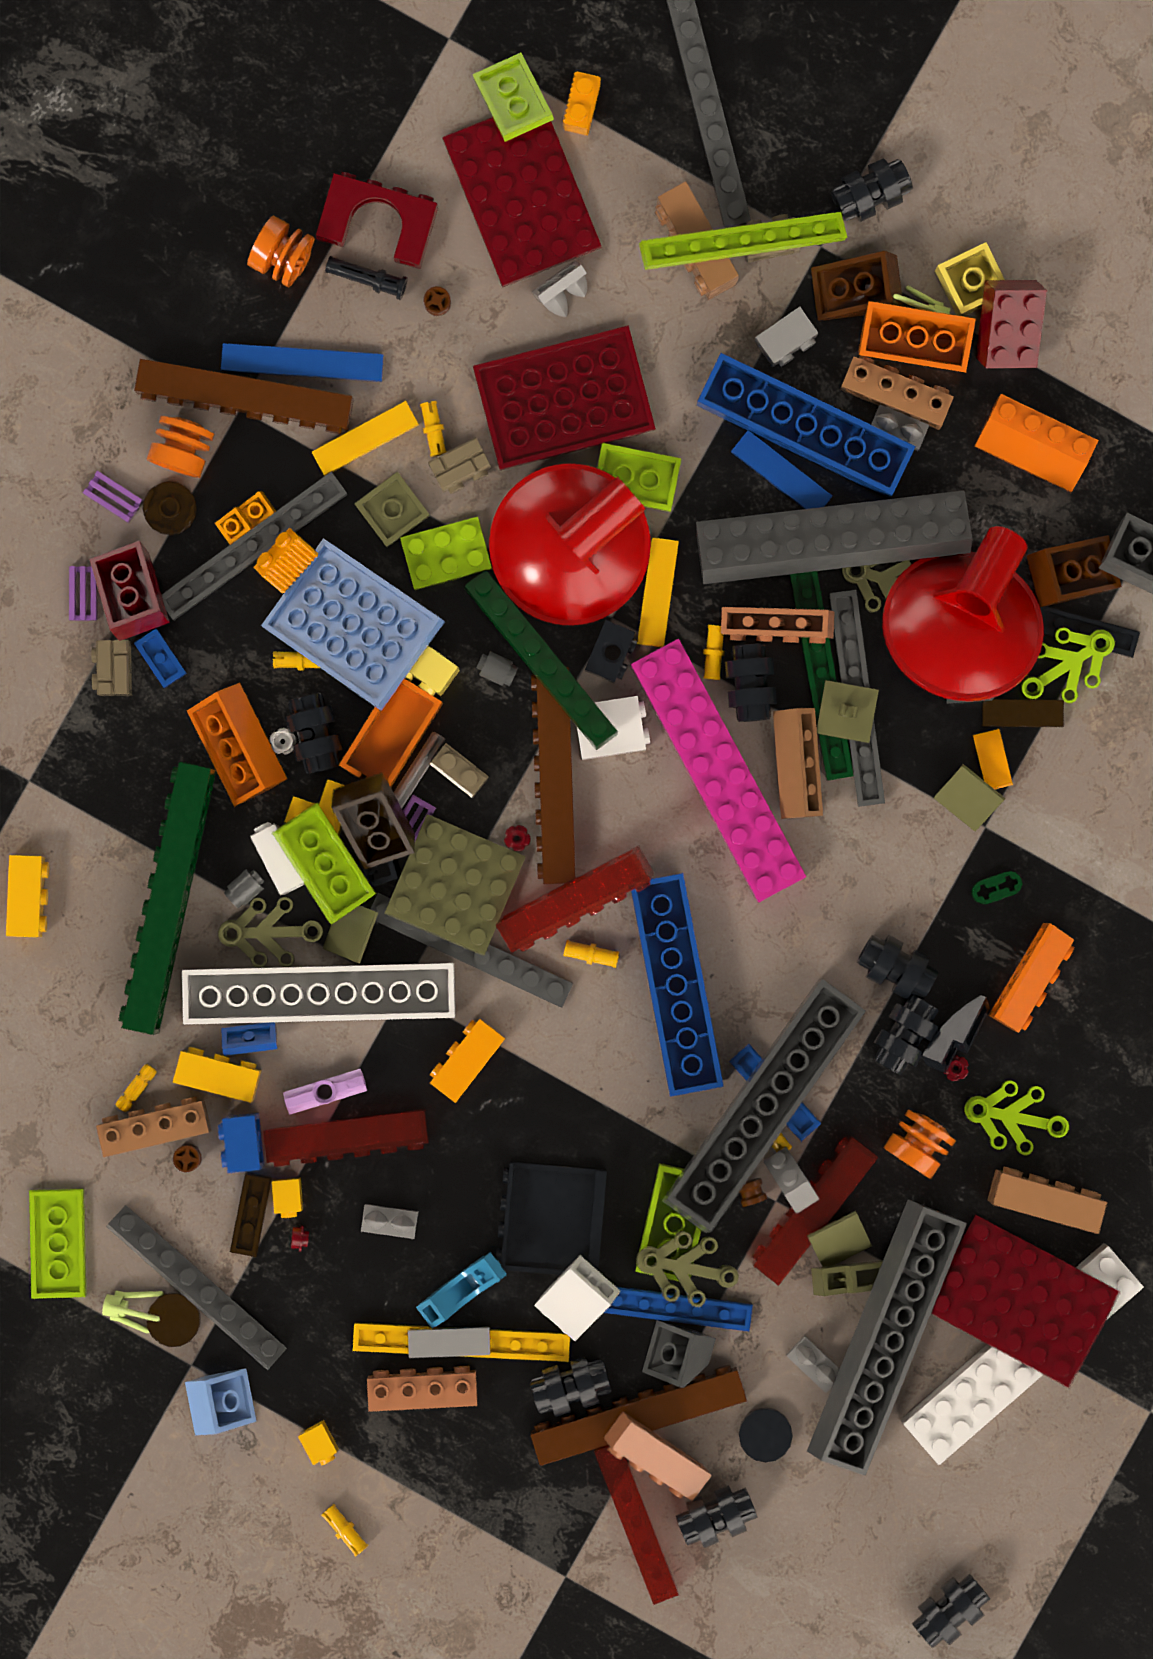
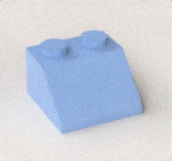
[185,1368,256,1435]

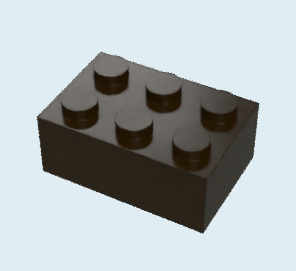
[332,772,415,869]

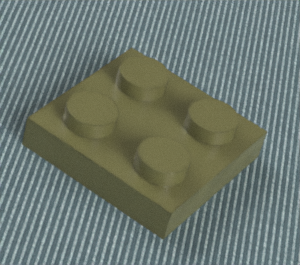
[355,472,430,547]

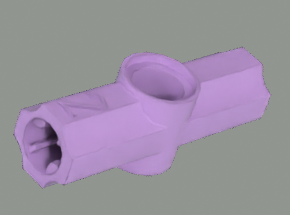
[283,1068,367,1115]

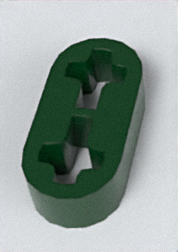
[971,871,1022,904]

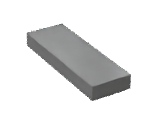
[408,1327,490,1358]

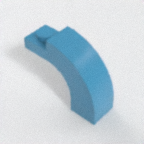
[416,1253,507,1329]

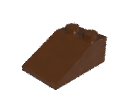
[811,251,904,321]
[1026,535,1122,607]

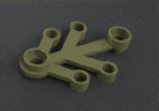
[842,559,920,612]
[218,897,323,968]
[636,1231,739,1307]

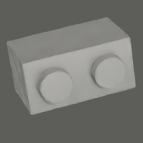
[755,307,818,367]
[763,1147,819,1214]

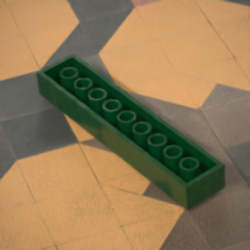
[118,762,216,1035]

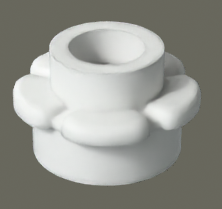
[270,728,296,754]

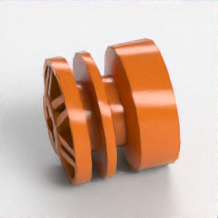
[247,215,315,288]
[146,416,214,478]
[883,1109,956,1179]

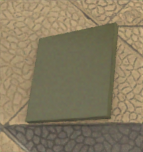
[817,680,879,743]
[934,764,1005,832]
[322,905,378,964]
[808,1211,872,1267]

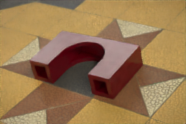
[316,172,438,270]

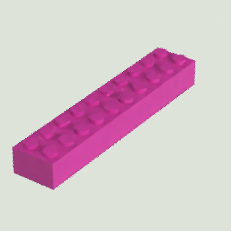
[631,639,806,903]

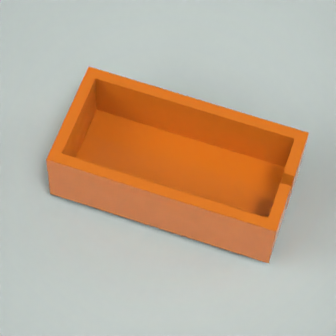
[339,678,443,787]

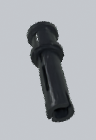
[325,256,408,300]

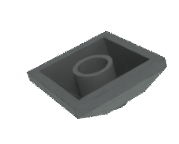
[642,1320,716,1388]

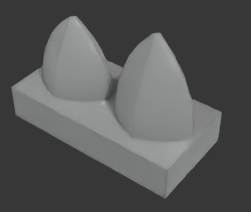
[532,261,587,317]
[871,405,929,451]
[361,1204,418,1239]
[786,1335,840,1393]

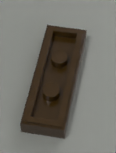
[982,699,1064,728]
[230,1172,272,1257]

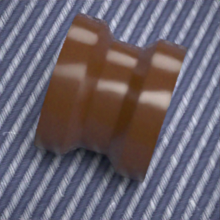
[424,286,451,316]
[173,1144,202,1173]
[739,1178,768,1207]

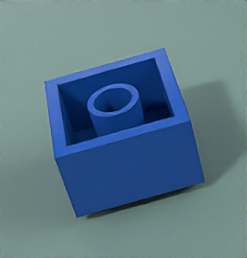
[218,1113,265,1173]

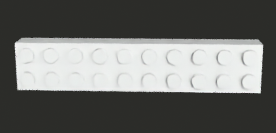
[182,963,456,1024]
[901,1243,1144,1465]

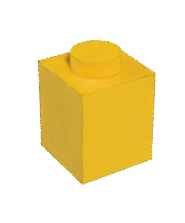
[272,1177,303,1218]
[298,1420,339,1466]

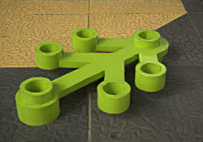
[1021,627,1115,703]
[964,1080,1069,1155]

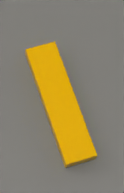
[312,401,419,476]
[637,537,679,648]

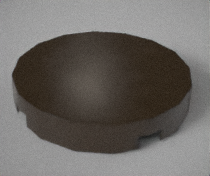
[143,481,197,536]
[147,1293,201,1347]

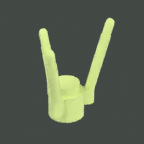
[893,286,950,314]
[102,1290,164,1333]

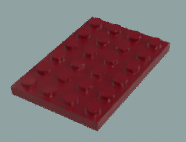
[442,117,602,288]
[473,325,656,471]
[931,1215,1121,1389]

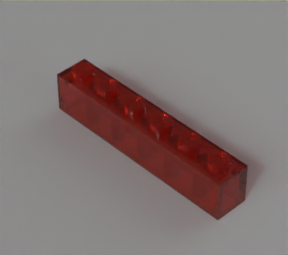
[496,845,654,952]
[263,1109,429,1167]
[751,1136,879,1286]
[594,1445,679,1605]

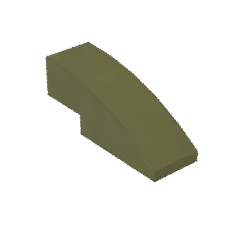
[811,1261,883,1296]

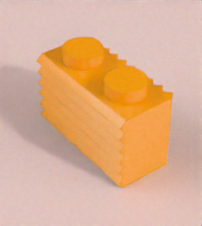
[563,71,601,135]
[254,527,318,593]

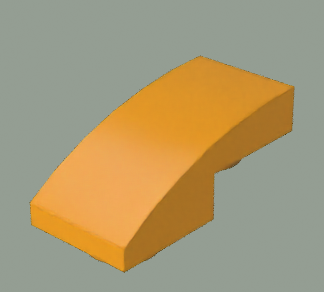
[215,491,276,545]
[973,729,1013,789]

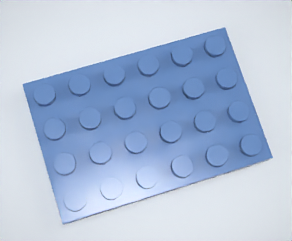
[261,538,444,711]

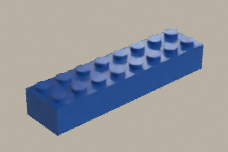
[696,353,916,499]
[629,873,724,1097]

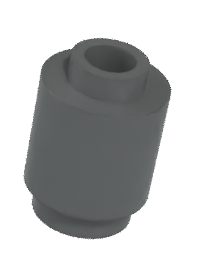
[477,651,518,686]
[224,869,264,909]

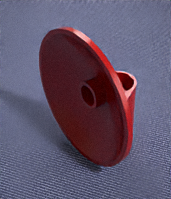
[489,464,650,625]
[882,526,1044,701]

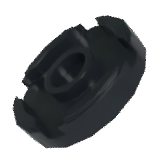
[738,1407,793,1463]

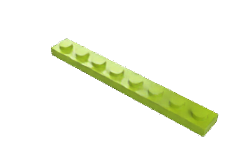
[639,212,847,270]

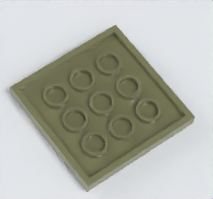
[384,814,526,956]

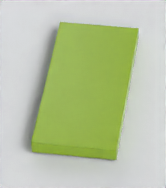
[272,803,376,924]
[29,1188,87,1299]

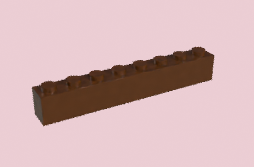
[134,359,354,434]
[531,667,576,885]
[530,1365,747,1466]

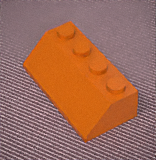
[858,301,976,372]
[975,394,1099,492]
[187,683,287,807]
[988,923,1075,1033]

